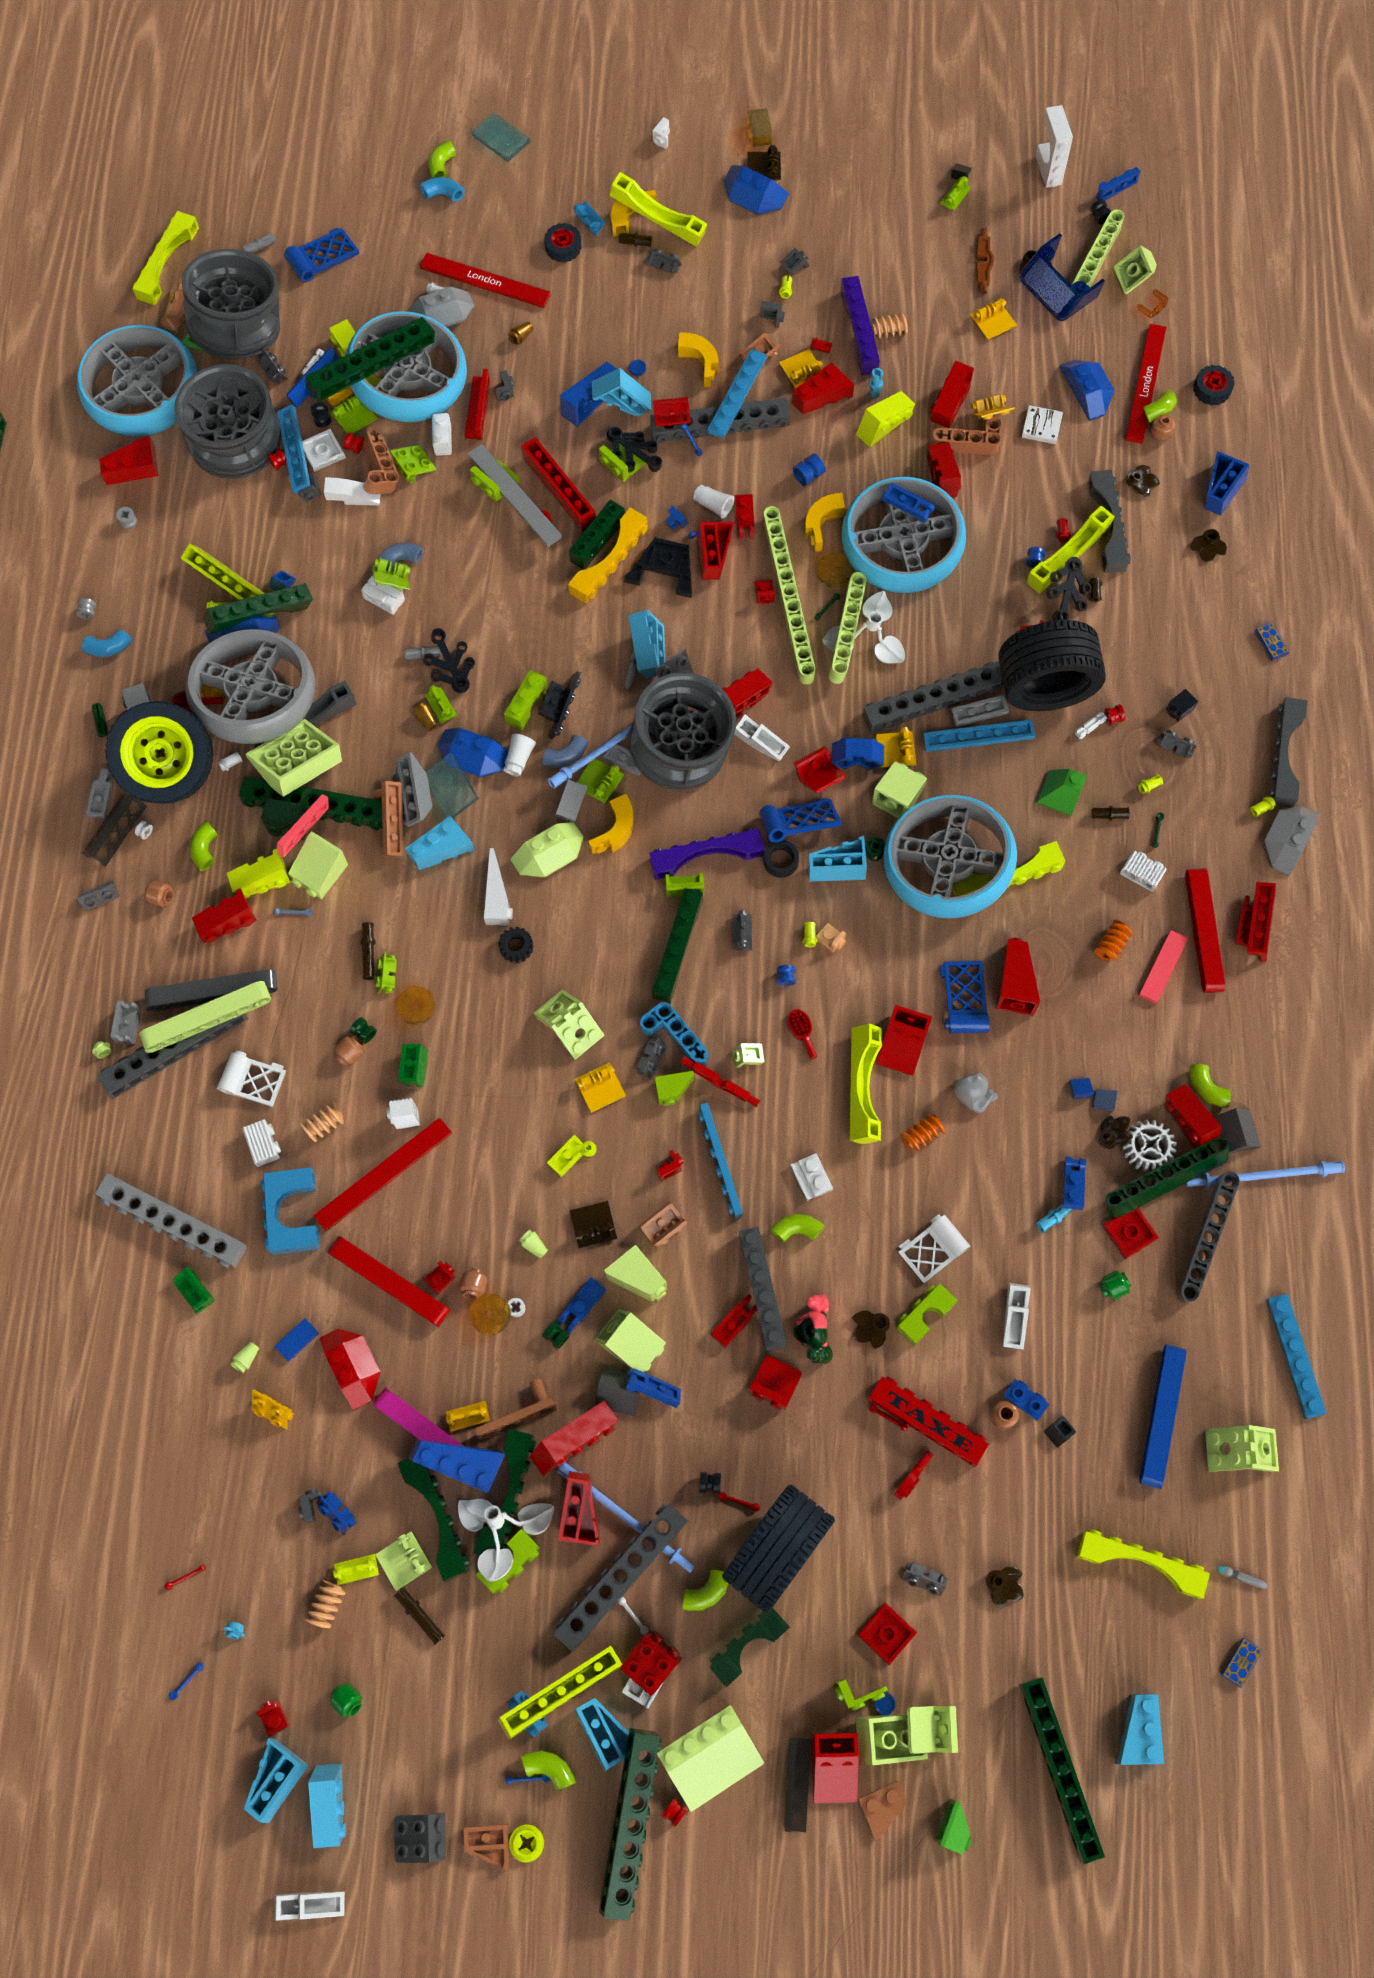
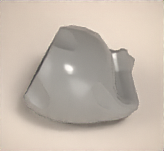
[953,1072,998,1113]

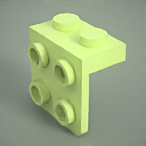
[907,1706,958,1754]

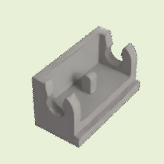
[555,779,587,822]
[110,1000,142,1045]

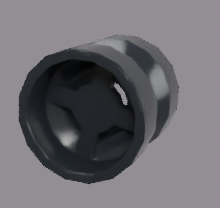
[1090,199,1111,225]
[310,402,332,427]
[699,1472,721,1494]

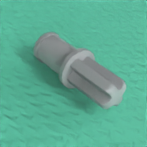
[242,233,276,254]
[405,646,441,660]

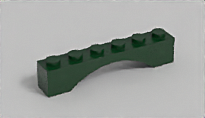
[203,583,313,634]
[652,888,703,1004]
[473,1429,537,1555]
[397,1458,471,1582]

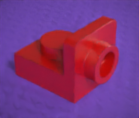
[755,580,775,604]
[657,1150,683,1182]
[424,1261,456,1295]
[256,1700,290,1737]

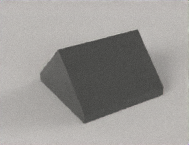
[1213,1108,1261,1154]
[595,1366,640,1416]

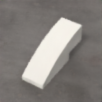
[324,477,381,506]
[734,715,790,761]
[1003,1283,1031,1350]
[274,1891,345,1921]

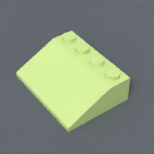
[246,719,342,797]
[657,1705,765,1812]

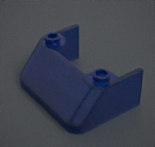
[1020,233,1105,321]

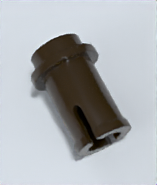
[1088,578,1103,602]

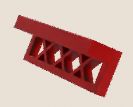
[465,368,490,440]
[1247,882,1276,962]

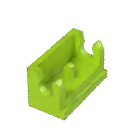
[665,873,704,897]

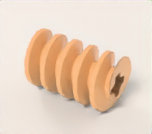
[871,313,908,339]
[300,1102,344,1142]
[305,1580,346,1628]

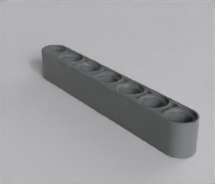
[144,969,278,1011]
[1177,1171,1240,1303]

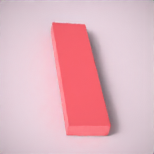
[277,794,329,858]
[1139,930,1188,1004]

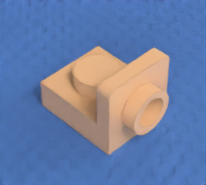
[816,923,846,952]

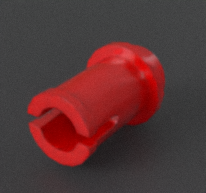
[810,337,832,354]
[1056,518,1071,542]

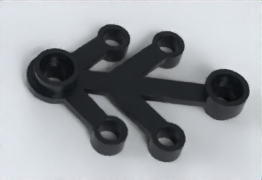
[606,427,662,472]
[1046,557,1092,621]
[423,628,475,693]

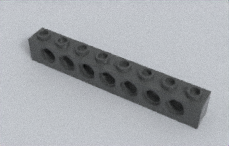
[650,398,790,443]
[863,661,1004,734]
[96,1013,248,1099]
[554,1503,688,1652]

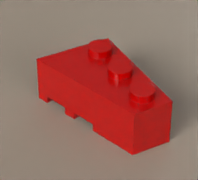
[99,435,159,485]
[696,522,735,580]
[192,888,257,943]

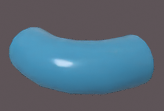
[419,177,465,202]
[81,629,133,657]

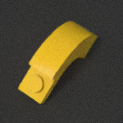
[611,190,657,237]
[678,332,718,388]
[805,493,845,552]
[588,794,634,854]

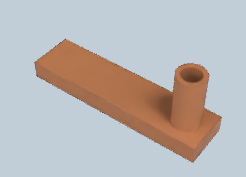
[373,781,403,857]
[475,1379,557,1441]

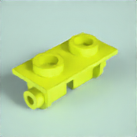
[333,1554,379,1585]

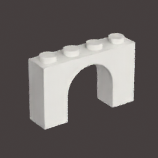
[1035,105,1073,188]

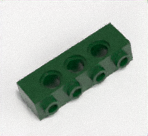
[569,500,625,570]

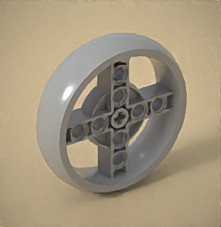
[185,629,316,744]

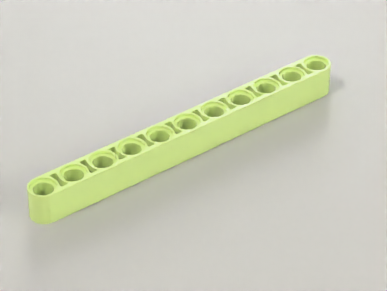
[763,506,815,684]

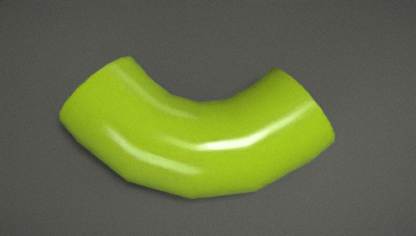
[428,140,456,178]
[1143,390,1177,423]
[190,821,218,872]
[1189,1064,1231,1108]
[769,1214,825,1243]
[683,1570,729,1611]
[521,1751,576,1791]

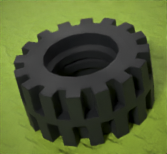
[498,927,533,963]

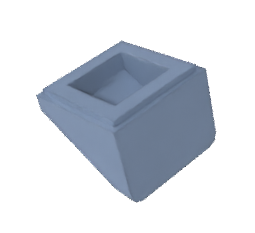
[1093,1089,1118,1113]

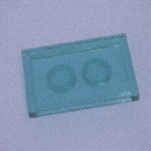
[472,113,530,162]
[426,753,479,819]

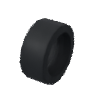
[763,840,799,878]

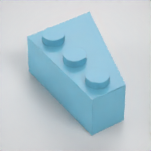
[592,368,651,417]
[628,610,666,679]
[405,816,475,870]
[808,836,867,882]
[1116,1694,1164,1765]
[574,1698,629,1771]
[244,1738,309,1823]
[308,1763,346,1848]

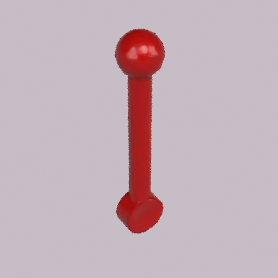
[869,1405,908,1431]
[718,1492,760,1512]
[164,1565,206,1590]

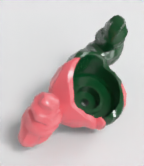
[794,1294,833,1364]

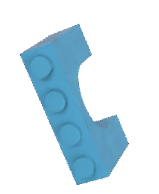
[261,1167,320,1255]

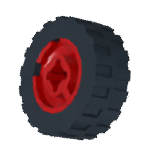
[544,223,582,262]
[1193,365,1235,405]

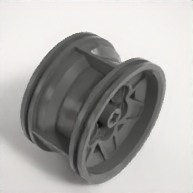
[182,249,280,359]
[175,364,282,479]
[629,672,736,790]

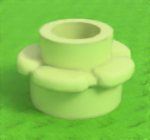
[92,1041,111,1059]

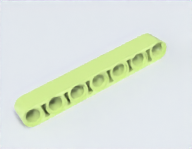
[1066,209,1125,308]
[829,572,867,684]
[139,981,271,1053]

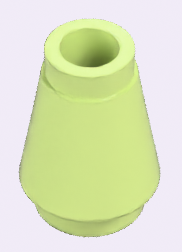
[519,1229,548,1259]
[230,1342,259,1373]

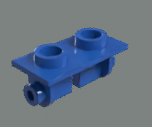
[317,1491,357,1535]

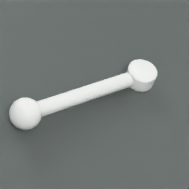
[618,1597,649,1635]

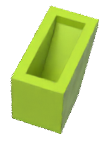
[655,1071,694,1106]

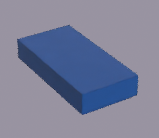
[275,1318,320,1362]

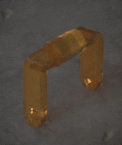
[1137,289,1168,318]

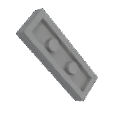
[950,695,1009,727]

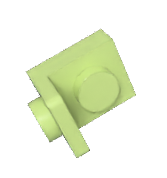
[732,1043,764,1068]

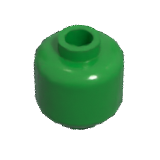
[1100,1270,1132,1300]
[330,1684,362,1717]

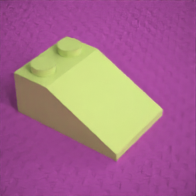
[856,1714,928,1765]

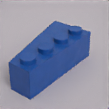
[560,361,617,427]
[409,1438,505,1493]

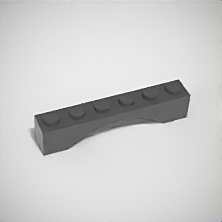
[1088,470,1131,573]
[253,681,357,748]
[1269,697,1308,808]
[739,1227,787,1353]

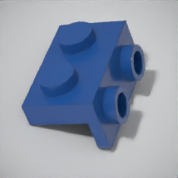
[1004,1379,1049,1421]

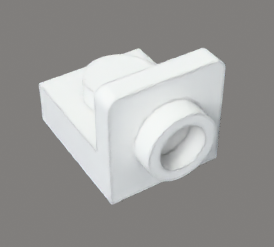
[653,117,670,149]

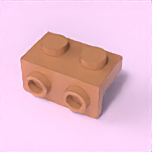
[738,333,781,364]
[638,1202,687,1248]

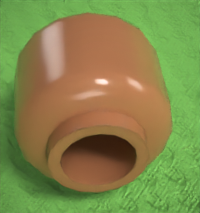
[1151,414,1176,441]
[145,881,174,907]
[335,1036,364,1065]
[459,1269,487,1300]
[991,1401,1019,1429]

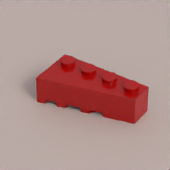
[529,1401,619,1477]

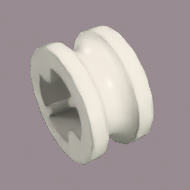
[135,821,153,839]
[507,1298,526,1317]

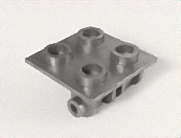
[655,649,693,678]

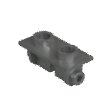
[646,249,682,274]
[258,349,289,384]
[1157,730,1197,758]
[77,881,120,911]
[733,910,752,951]
[636,1038,667,1080]
[901,1562,948,1596]

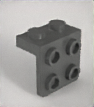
[394,1812,446,1863]

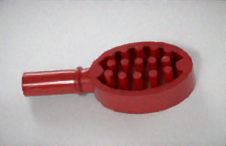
[172,690,224,712]
[788,1009,817,1059]
[894,1451,933,1500]

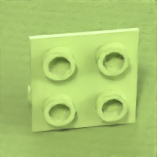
[375,1531,432,1591]

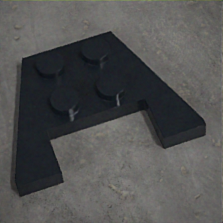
[624,537,692,598]

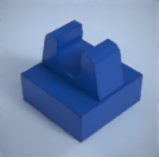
[666,506,688,530]

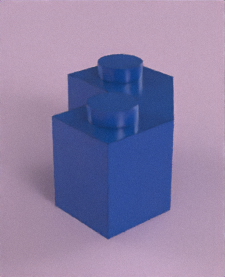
[831,738,884,770]

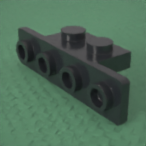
[538,671,581,739]

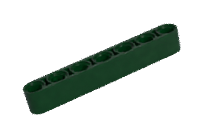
[1106,1138,1230,1217]

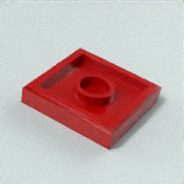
[1102,1208,1159,1259]
[857,1602,917,1665]

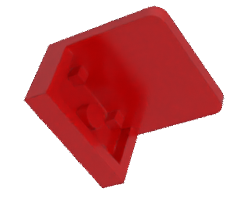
[793,746,847,793]
[749,1356,802,1410]
[621,1630,683,1695]

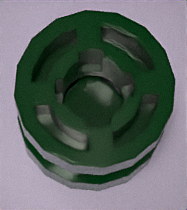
[865,837,885,861]
[349,1017,377,1044]
[542,1321,571,1350]

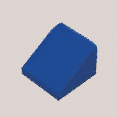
[270,570,296,591]
[1070,1078,1094,1099]

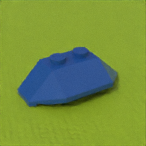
[724,165,789,215]
[1059,360,1114,421]
[205,616,280,643]
[438,728,508,777]

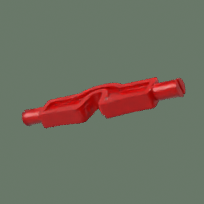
[681,1057,761,1107]

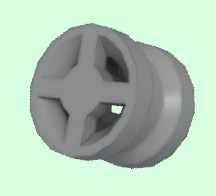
[116,507,137,530]
[76,598,96,620]

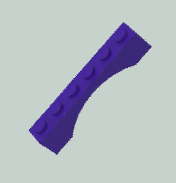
[840,276,880,376]
[650,829,765,880]

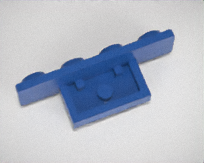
[287,348,339,407]

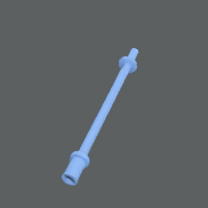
[548,708,666,789]
[1185,1161,1345,1190]
[557,1462,695,1573]

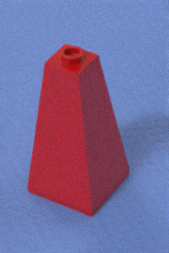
[996,938,1040,1016]

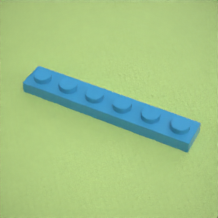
[708,349,767,439]
[277,404,311,494]
[923,719,1035,752]
[697,1102,743,1219]
[1266,1294,1327,1419]

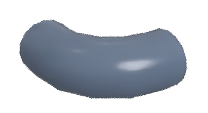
[377,542,424,570]
[542,735,589,768]

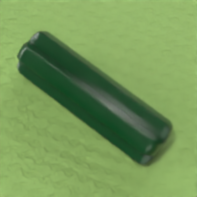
[92,703,108,738]

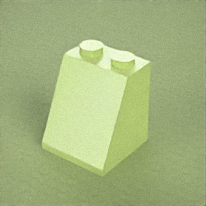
[872,762,927,818]
[288,831,348,900]
[604,1245,667,1302]
[594,1308,666,1373]

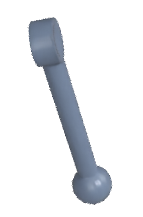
[273,908,313,917]

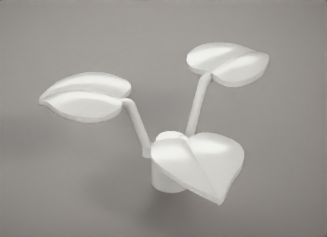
[822,591,905,664]
[458,1499,554,1582]

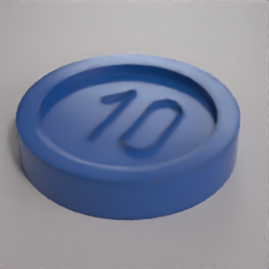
[629,360,646,376]
[874,1692,896,1715]

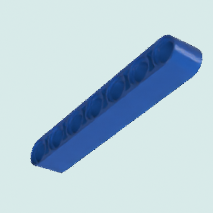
[1139,1344,1187,1489]

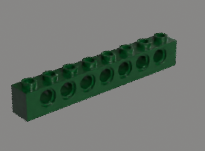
[306,317,435,403]
[239,776,383,830]
[1019,1677,1105,1864]
[599,1728,662,1921]

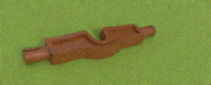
[976,228,994,295]

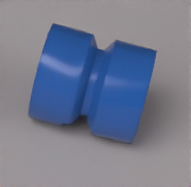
[793,453,826,486]

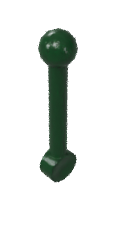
[814,593,841,621]
[1151,813,1164,848]

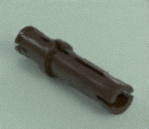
[360,922,376,980]
[394,1587,445,1645]

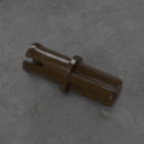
[619,233,652,247]
[1091,806,1130,821]

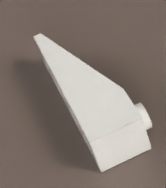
[484,848,513,926]

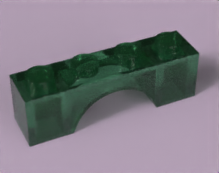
[709,1607,790,1688]

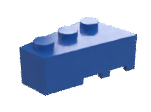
[1205,451,1249,516]

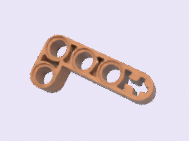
[931,417,1002,455]
[363,428,399,494]

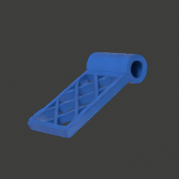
[284,228,359,282]
[759,798,841,843]
[940,961,989,1034]

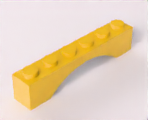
[568,507,649,604]

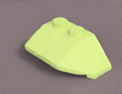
[510,822,584,877]

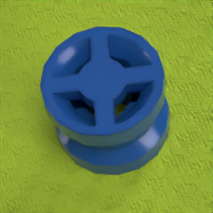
[1026,547,1046,568]
[776,965,796,986]

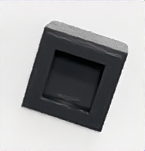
[951,164,972,180]
[1044,1416,1076,1447]

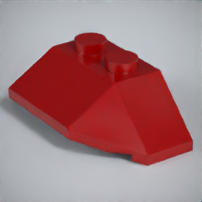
[319,1329,381,1411]

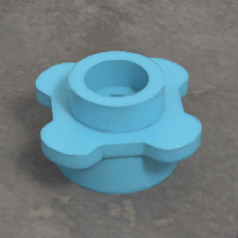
[223,1622,245,1640]

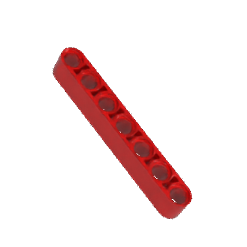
[1185,868,1225,993]
[327,1236,451,1327]

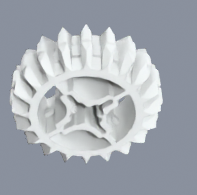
[1122,1119,1177,1172]

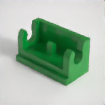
[398,1044,428,1087]
[173,1266,215,1315]

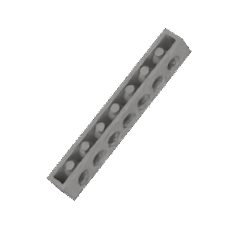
[95,1173,247,1268]

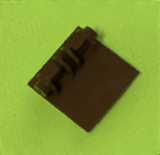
[748,145,781,180]
[569,1201,617,1249]

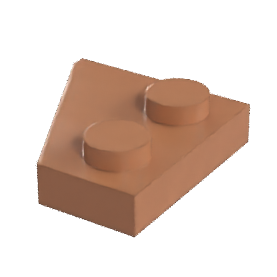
[858,1781,907,1841]
[464,1824,510,1871]

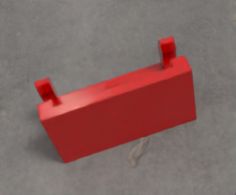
[653,397,690,427]

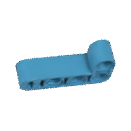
[640,1002,709,1066]

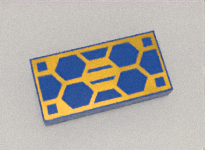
[1255,622,1289,661]
[1221,1638,1263,1688]

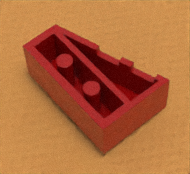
[929,360,974,428]
[792,362,855,414]
[926,442,961,498]
[722,668,773,718]
[1164,1084,1221,1149]
[558,1471,600,1546]

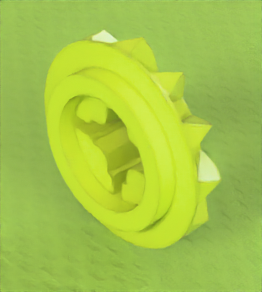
[509,1824,544,1863]

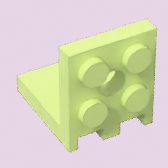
[533,989,605,1060]
[1205,1425,1279,1472]

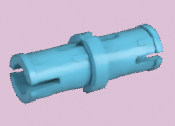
[869,368,883,398]
[1036,1203,1074,1233]

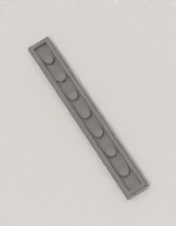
[468,444,562,547]

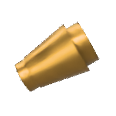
[508,322,534,345]
[413,702,438,731]

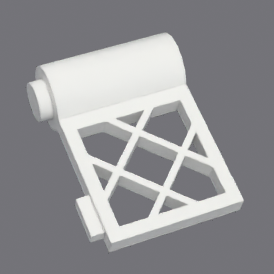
[217,1050,286,1107]
[898,1214,970,1284]

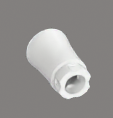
[693,485,734,519]
[504,734,536,777]

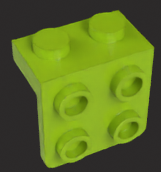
[599,440,646,482]
[470,459,520,502]
[834,1679,888,1710]

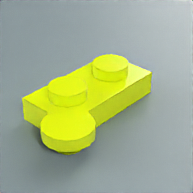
[547,1135,597,1177]

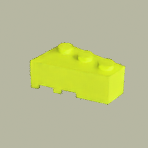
[856,391,915,448]
[227,849,291,898]

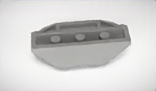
[407,286,475,327]
[391,752,433,827]
[1264,806,1319,876]

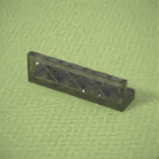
[82,793,147,866]
[784,1737,811,1832]

